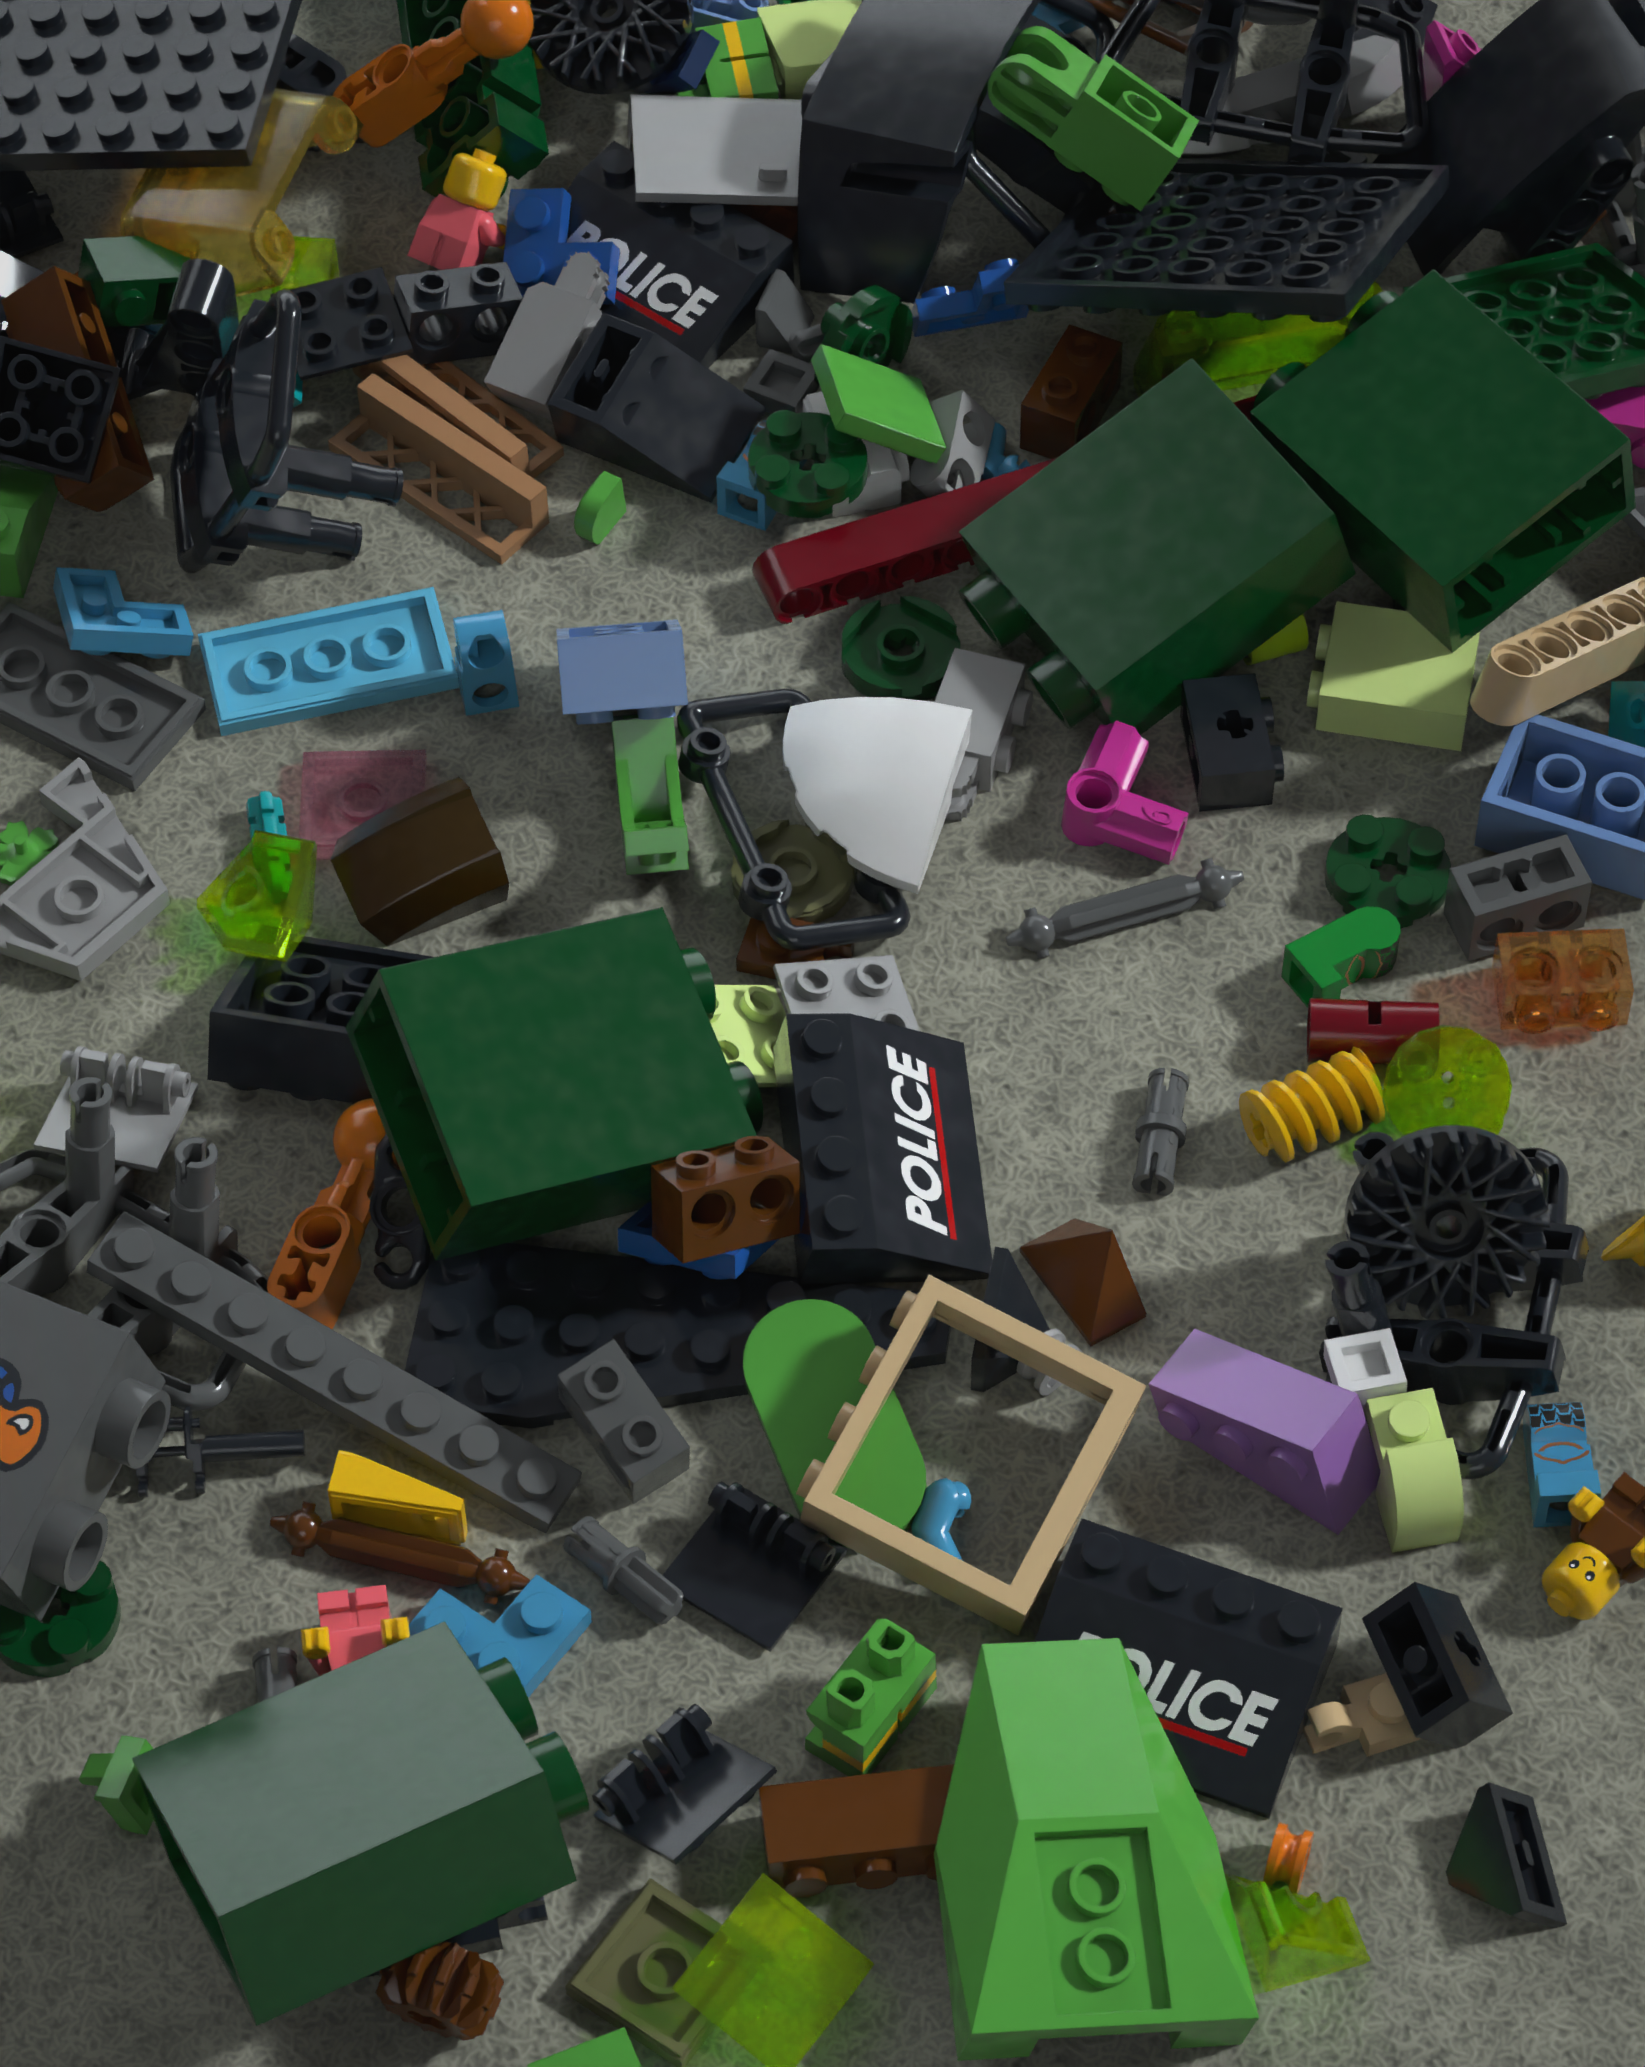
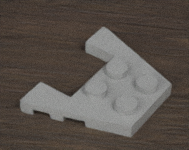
[0,757,170,981]

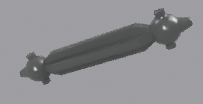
[1006,858,1244,959]

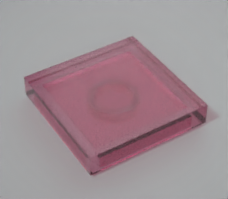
[298,749,427,860]

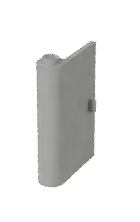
[628,95,802,206]

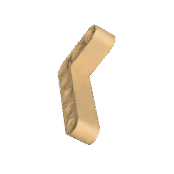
[1470,577,1645,726]

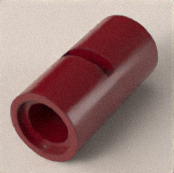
[1307,998,1440,1066]

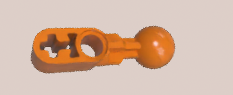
[329,0,534,148]
[267,1098,399,1329]

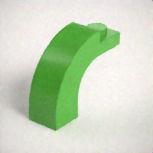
[611,714,689,875]

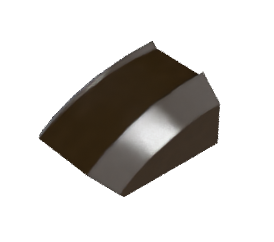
[330,777,509,946]

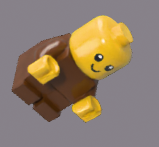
[1542,1472,1645,1620]

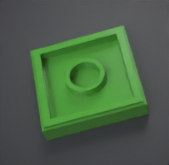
[811,344,947,463]

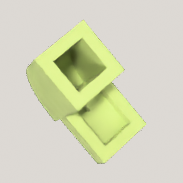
[1364,1388,1464,1553]

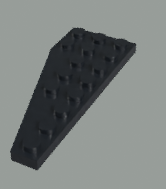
[405,1243,951,1429]

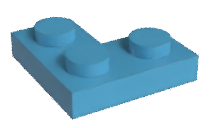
[53,567,193,659]
[409,1574,592,1698]

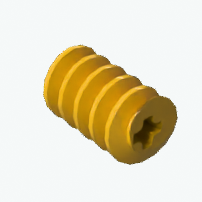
[1239,1046,1385,1163]

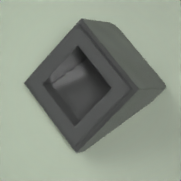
[755,269,815,354]

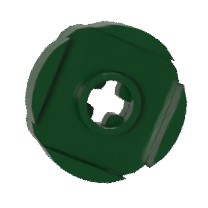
[814,285,913,386]
[748,410,868,518]
[842,596,961,701]
[1325,814,1451,929]
[0,1561,121,1677]

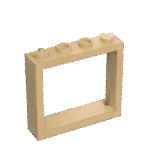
[796,1275,1147,1635]

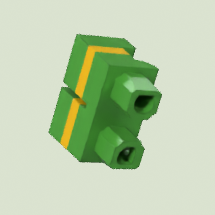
[676,17,779,99]
[805,1619,937,1776]

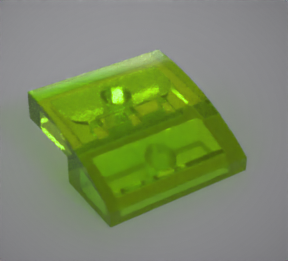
[672,1873,875,2067]

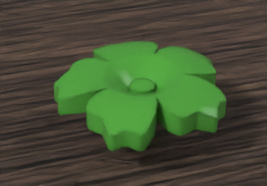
[0,821,59,886]

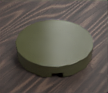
[731,819,855,924]

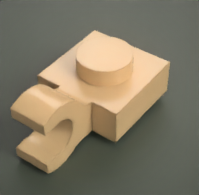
[1304,1673,1420,1757]

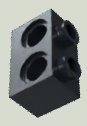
[393,262,523,365]

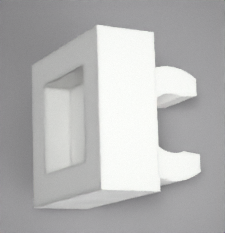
[1324,1328,1407,1414]

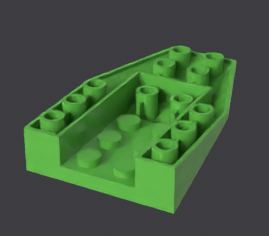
[934,1638,1259,2061]

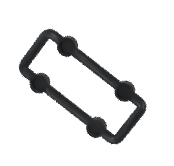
[677,689,910,951]

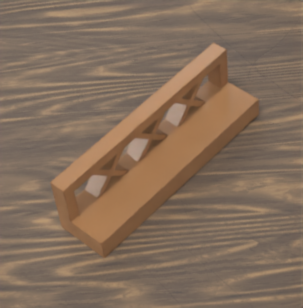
[353,355,564,478]
[328,373,549,565]

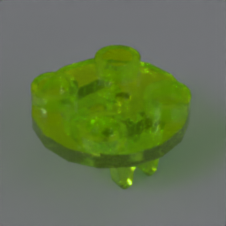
[1382,1025,1512,1136]

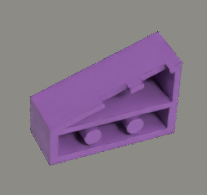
[1149,1329,1381,1535]

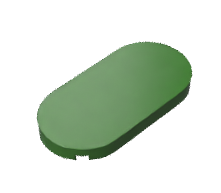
[743,1299,927,1548]

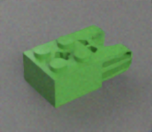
[988,26,1199,211]

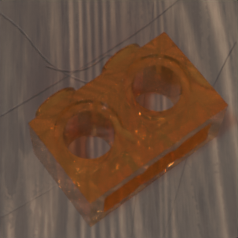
[1492,928,1634,1034]

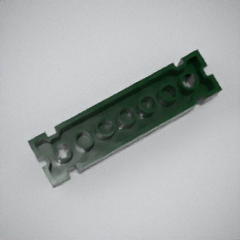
[396,0,549,198]

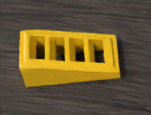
[328,1450,468,1545]

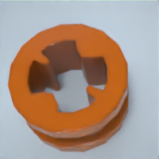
[1263,1822,1314,1894]

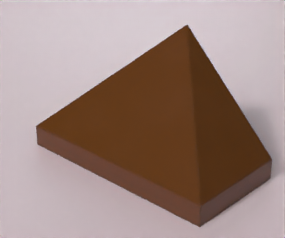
[1019,1218,1146,1347]

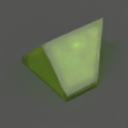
[197,830,317,962]
[1224,1872,1370,1992]

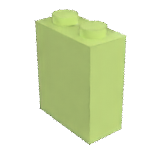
[1306,601,1480,751]

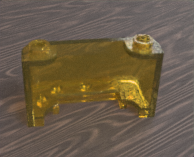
[120,88,364,297]

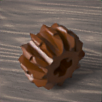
[375,1941,504,2041]

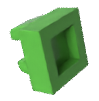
[79,1735,154,1835]

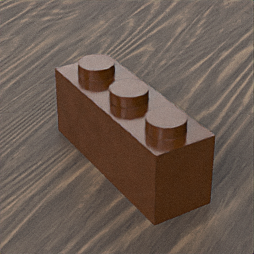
[759,1764,954,1898]

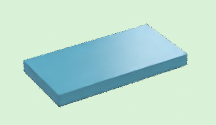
[198,587,459,736]

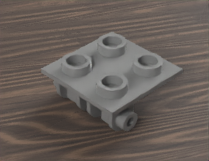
[773,955,920,1031]
[33,1046,198,1173]

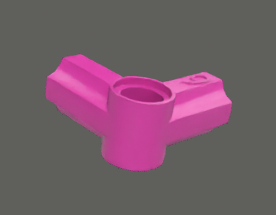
[1061,720,1189,865]

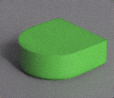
[574,471,626,545]

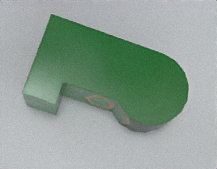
[1281,906,1401,1008]

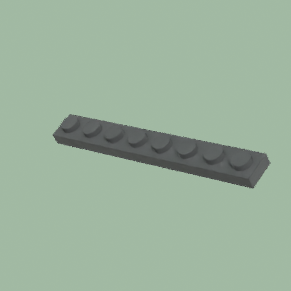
[87,1211,582,1533]

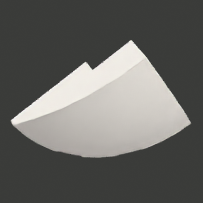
[782,697,972,894]

